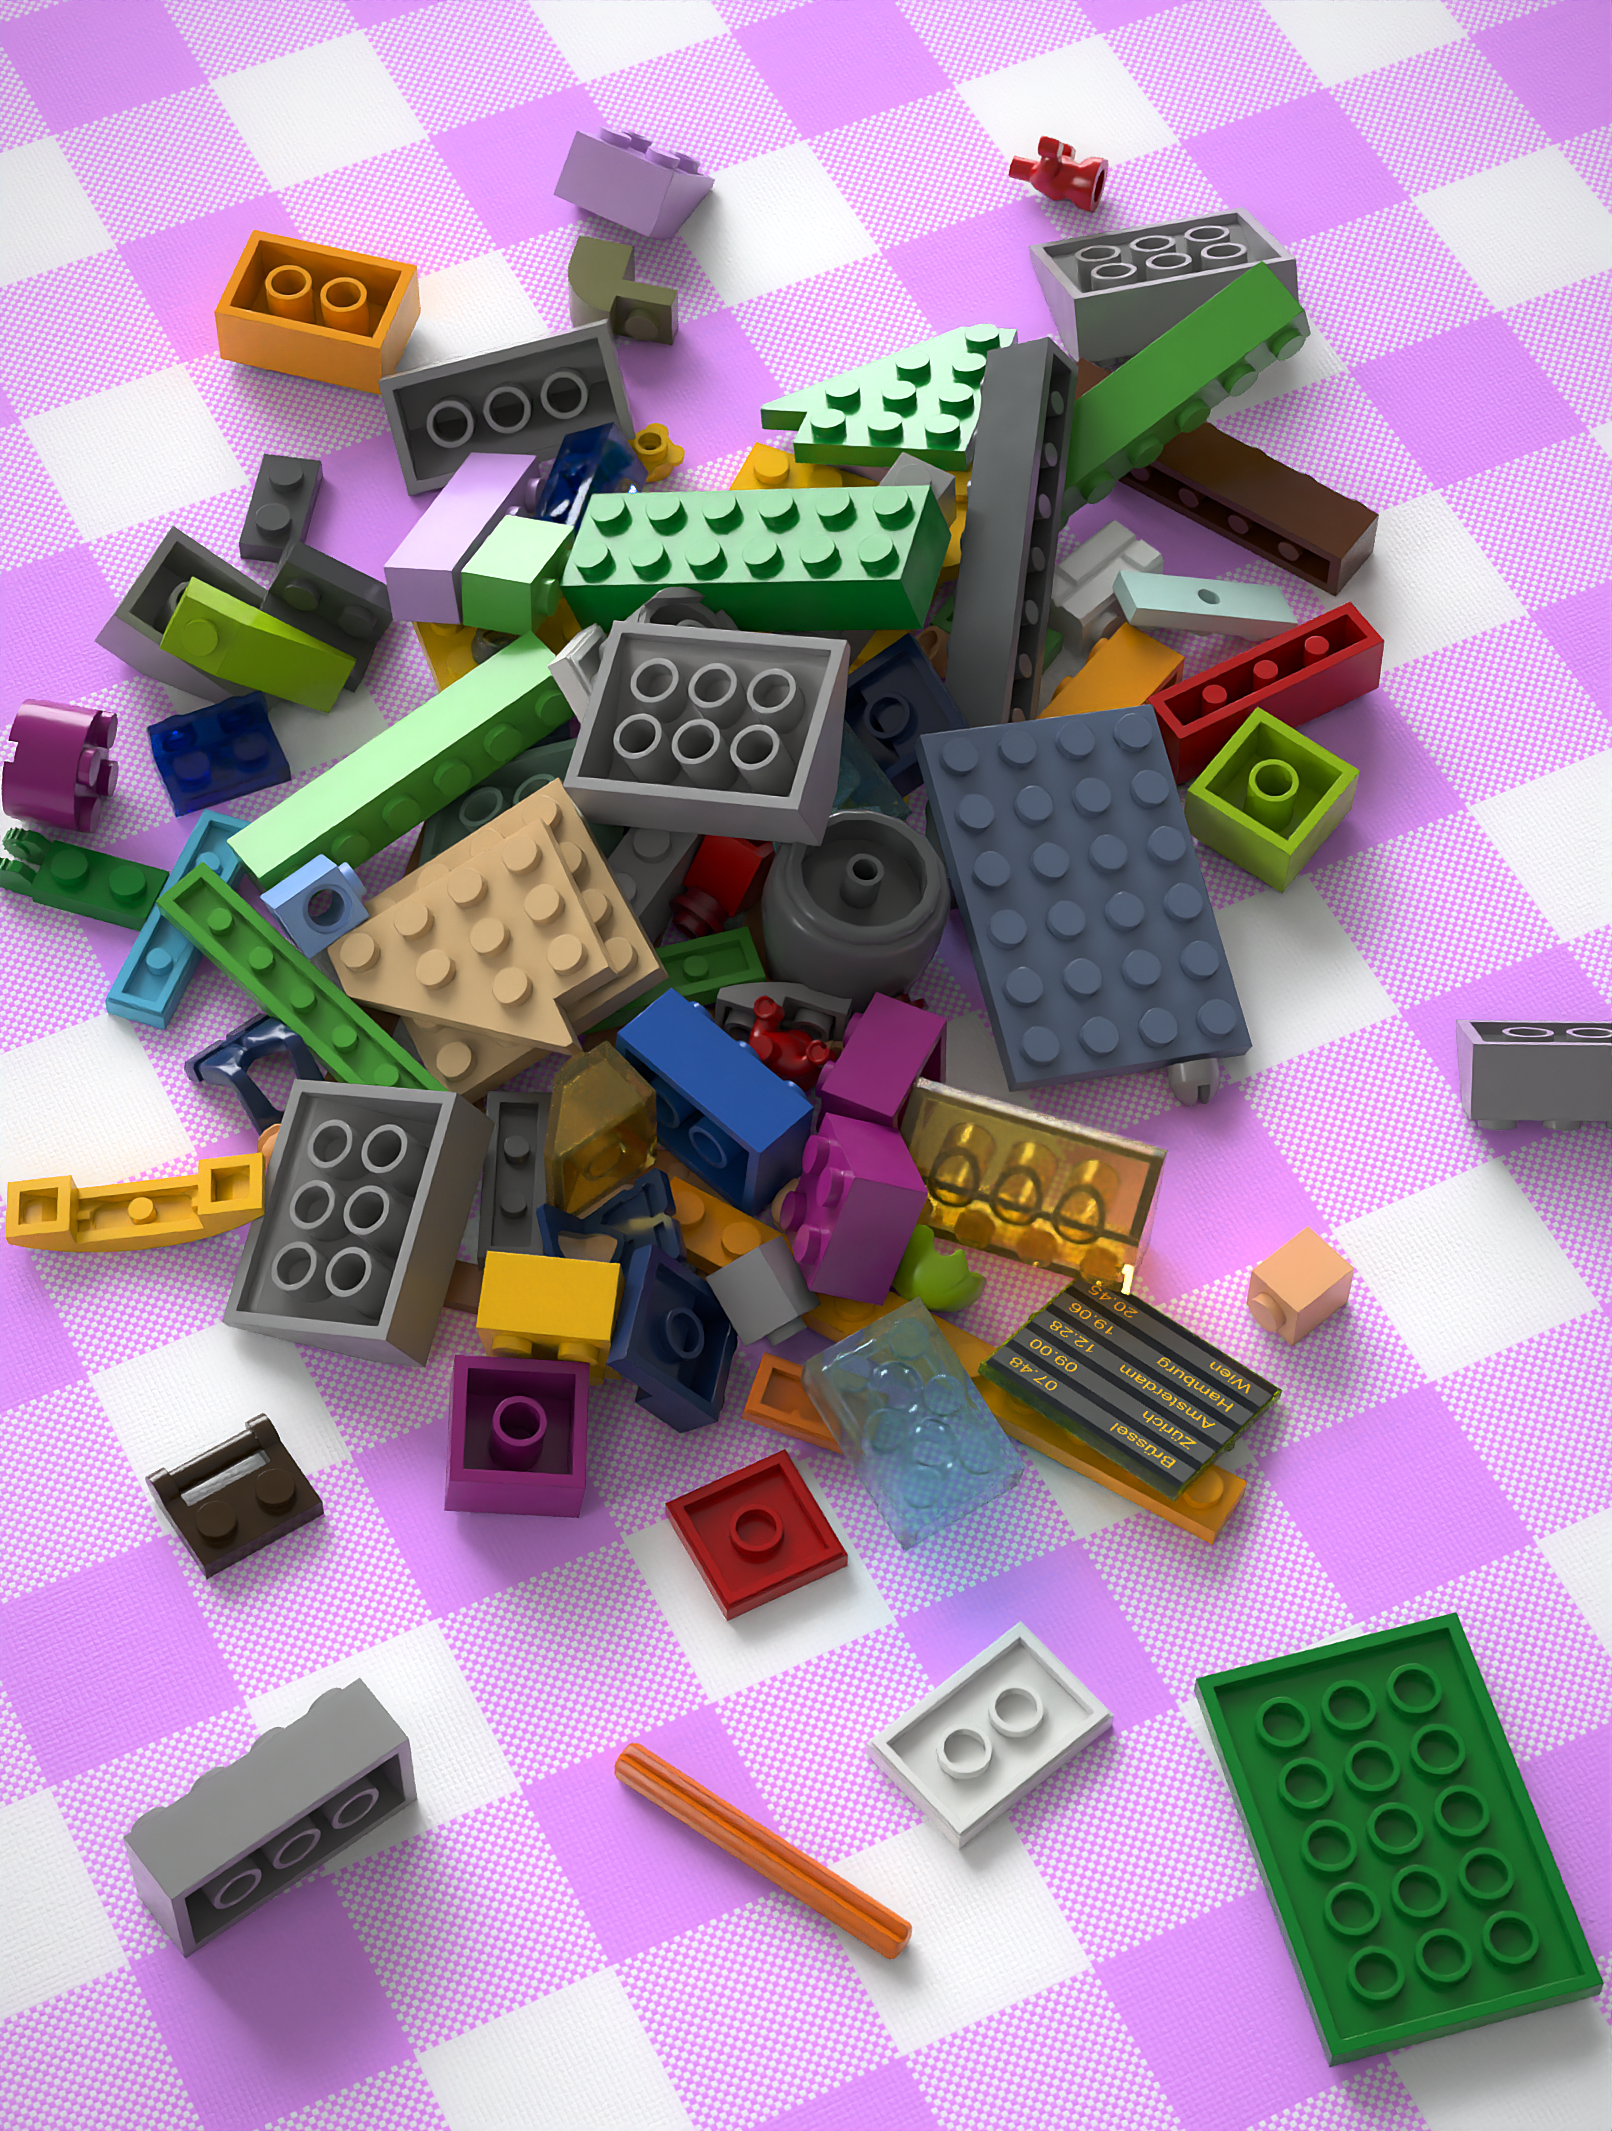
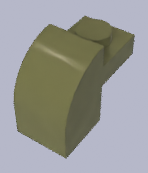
[568,235,678,345]

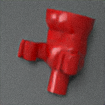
[1009,135,1109,213]
[748,995,837,1092]

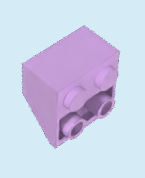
[553,126,715,240]

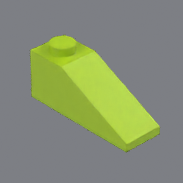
[159,576,357,714]

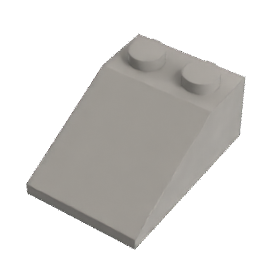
[94,525,279,722]

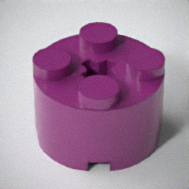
[1,699,119,834]

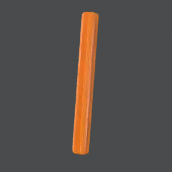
[614,1742,913,1959]

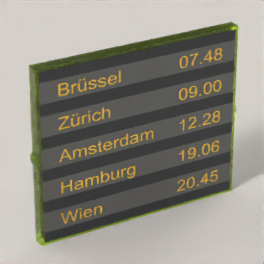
[978,1266,1283,1502]

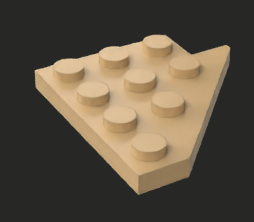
[326,818,619,1057]

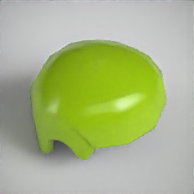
[892,1224,987,1313]

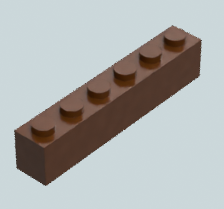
[1075,357,1379,597]

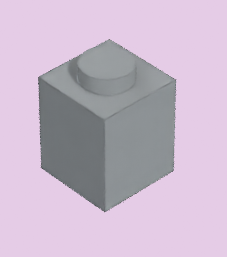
[706,1235,821,1347]

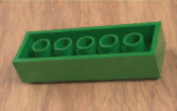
[559,485,952,634]

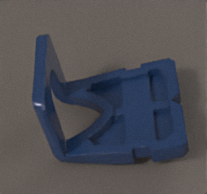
[184,1013,326,1137]
[536,1168,688,1283]

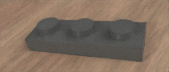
[477,1091,553,1271]

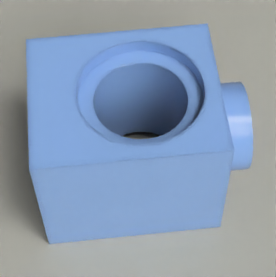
[260,854,370,960]

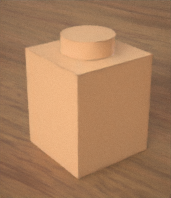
[1246,1226,1354,1346]

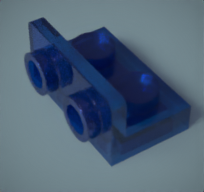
[146,691,292,818]

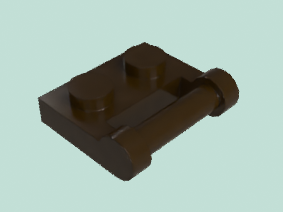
[145,1413,324,1579]

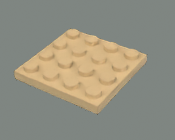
[356,777,669,1104]

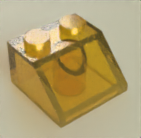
[544,1040,658,1216]

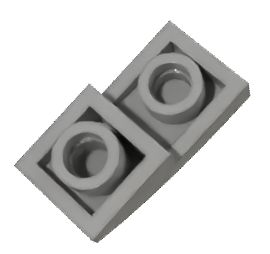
[714,982,852,1044]

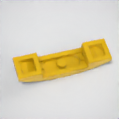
[5,1152,265,1253]

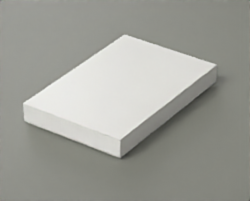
[866,1621,1114,1850]

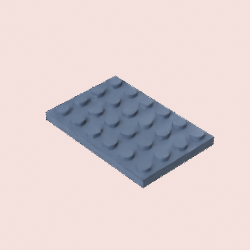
[914,704,1253,1092]

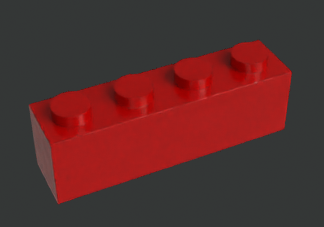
[1146,601,1385,786]

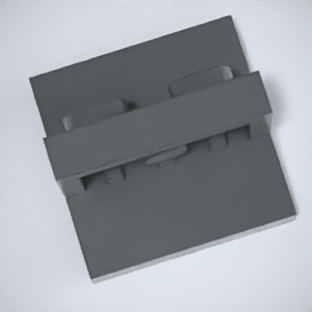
[258,537,393,693]

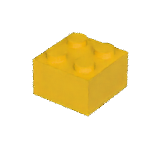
[476,1251,626,1386]

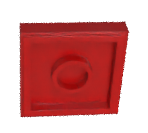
[665,1449,848,1621]

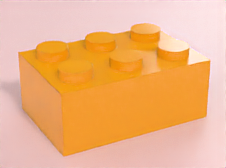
[214,229,421,395]

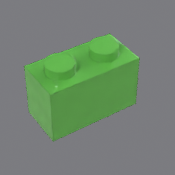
[461,515,575,635]

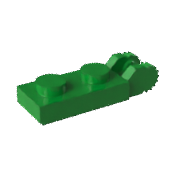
[0,827,170,932]

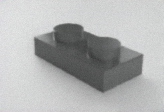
[238,454,323,563]

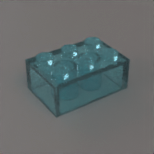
[800,1296,1026,1552]

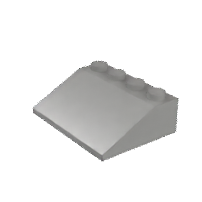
[1028,207,1299,367]
[562,620,851,846]
[222,1079,495,1368]

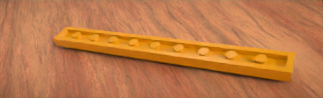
[670,1176,1247,1545]

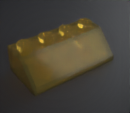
[900,1077,1168,1295]

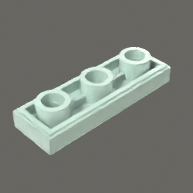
[1112,570,1298,642]

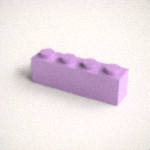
[383,452,549,624]

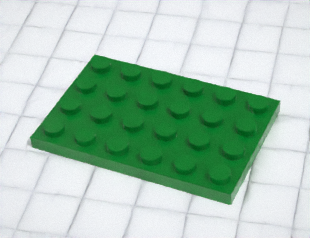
[1194,1612,1604,2068]

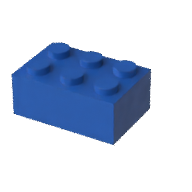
[611,987,814,1218]

